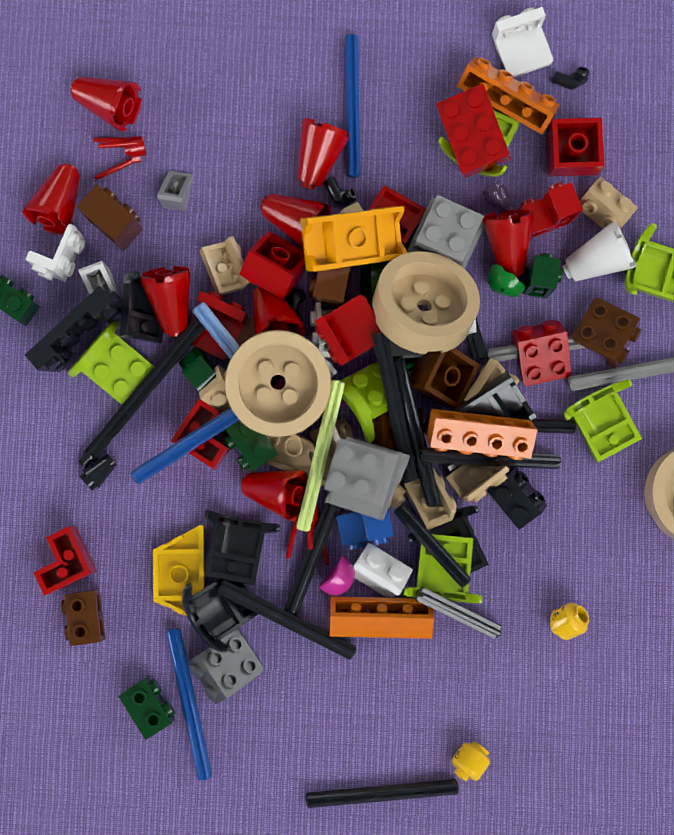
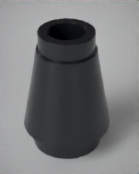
[79,454,117,491]

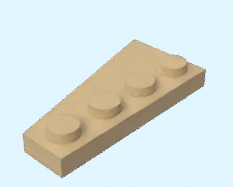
[266,433,333,486]

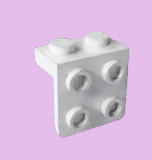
[492,7,553,77]
[25,224,85,282]
[353,543,413,598]

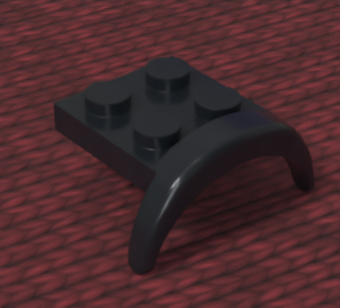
[120,271,163,344]
[407,505,489,573]
[204,510,280,586]
[182,579,259,652]

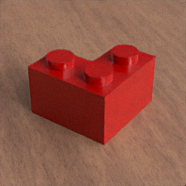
[519,182,583,239]
[171,399,229,470]
[33,526,97,596]

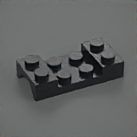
[25,286,122,372]
[422,371,537,471]

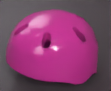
[319,556,355,595]

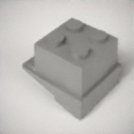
[407,195,484,269]
[324,437,410,520]

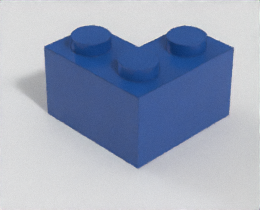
[336,510,394,550]

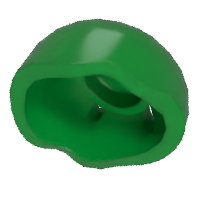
[487,264,526,297]

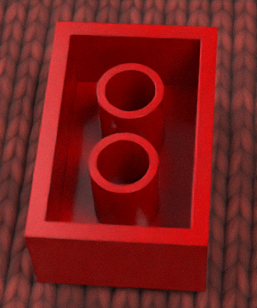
[436,83,512,178]

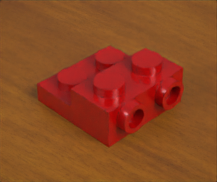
[368,185,426,247]

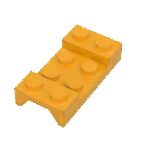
[300,206,408,272]

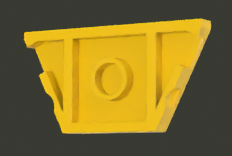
[153,525,205,616]

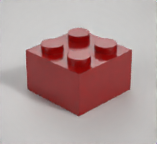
[547,117,605,177]
[239,231,306,299]

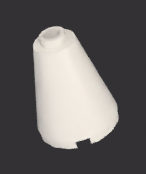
[563,221,637,282]

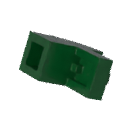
[179,346,217,392]

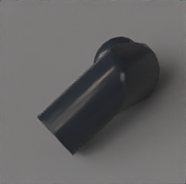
[552,66,589,90]
[324,177,358,206]
[286,289,306,322]

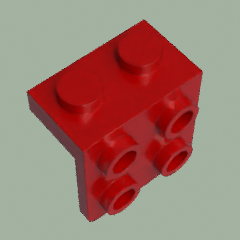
[189,291,248,360]
[314,295,382,366]
[510,320,571,386]

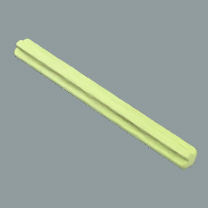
[296,380,345,531]

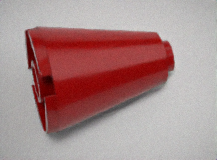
[70,76,142,131]
[297,118,350,191]
[22,163,80,235]
[260,193,332,248]
[483,209,534,279]
[140,265,190,337]
[253,286,305,337]
[241,470,308,521]

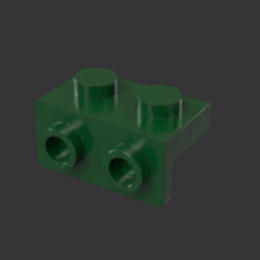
[222,420,279,473]

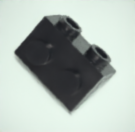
[487,467,547,530]

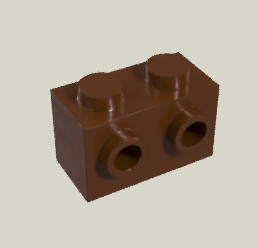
[61,589,106,646]

